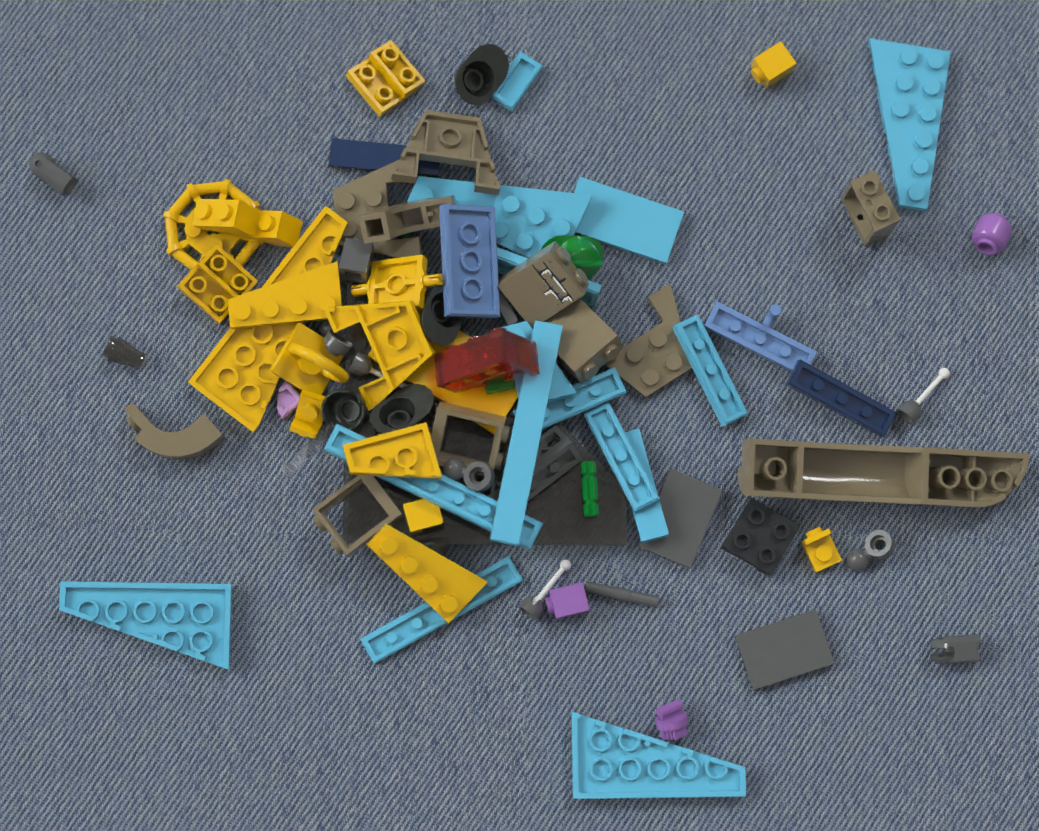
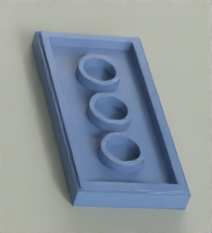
[439,204,500,319]

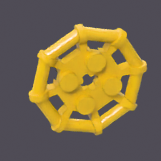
[163,179,264,270]

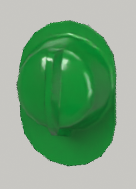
[541,235,604,279]

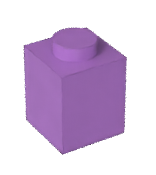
[545,582,589,620]

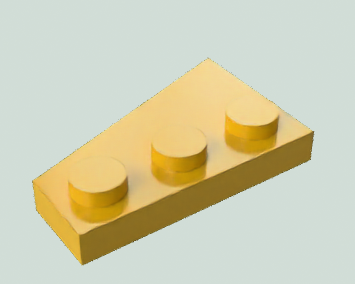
[343,423,442,479]

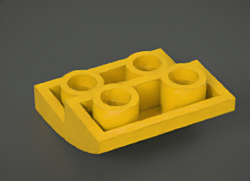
[346,40,425,117]
[176,244,258,324]

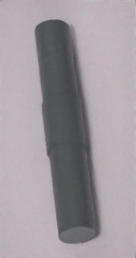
[585,581,659,607]

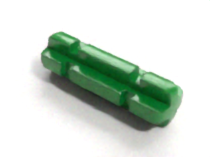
[581,461,599,517]

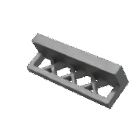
[477,425,583,501]

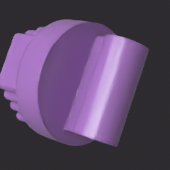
[655,699,688,740]

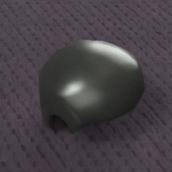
[321,389,367,431]

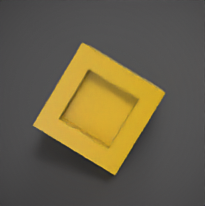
[403,499,443,535]

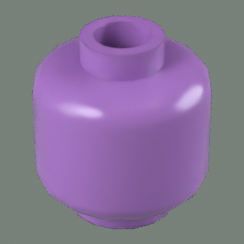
[972,213,1013,255]

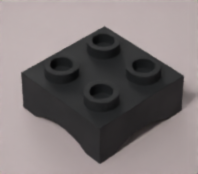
[721,498,800,577]

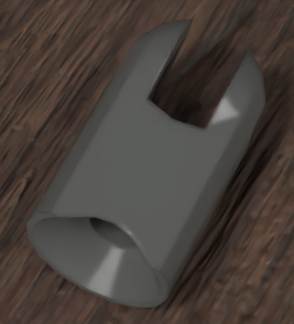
[29,153,78,196]
[930,634,981,664]

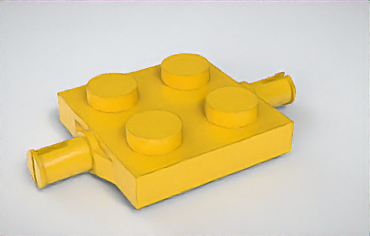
[351,254,443,311]

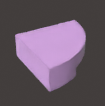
[277,381,300,420]

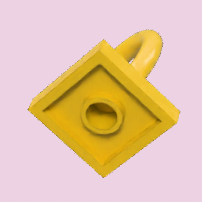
[269,323,349,395]

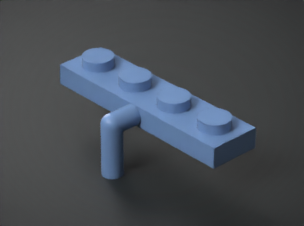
[704,301,817,372]

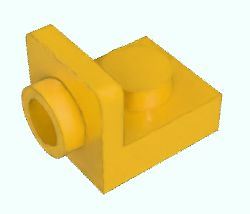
[290,389,325,439]
[800,527,842,573]

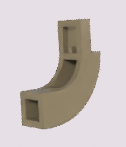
[358,195,456,244]
[124,402,225,460]

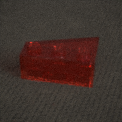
[434,327,540,393]

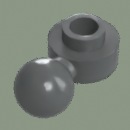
[320,320,353,357]
[443,458,494,492]
[847,530,896,571]

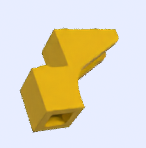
[192,199,303,247]

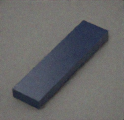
[329,138,440,178]
[785,359,897,438]

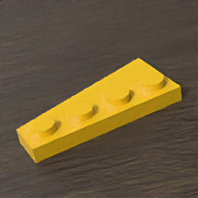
[228,261,342,329]
[366,524,487,623]

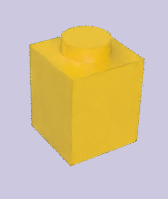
[751,41,796,89]

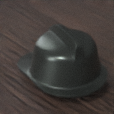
[454,44,509,105]
[421,284,464,346]
[370,384,434,434]

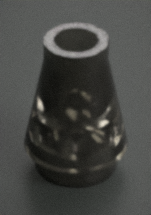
[102,336,146,370]

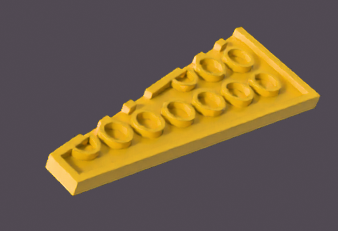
[188,206,348,433]

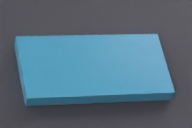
[574,177,684,265]

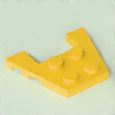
[324,300,435,411]

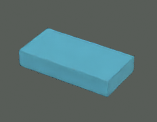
[490,51,543,112]

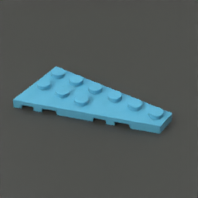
[868,38,951,212]
[407,176,593,258]
[59,582,233,670]
[571,712,746,799]

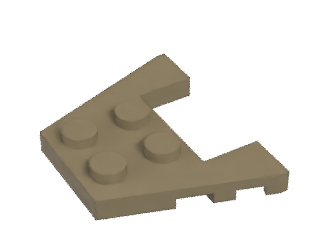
[391,110,500,195]
[333,160,422,258]
[603,284,692,399]

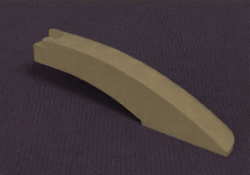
[738,438,1029,507]

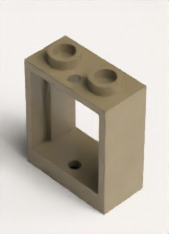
[840,170,901,246]
[431,401,510,476]
[312,475,403,558]

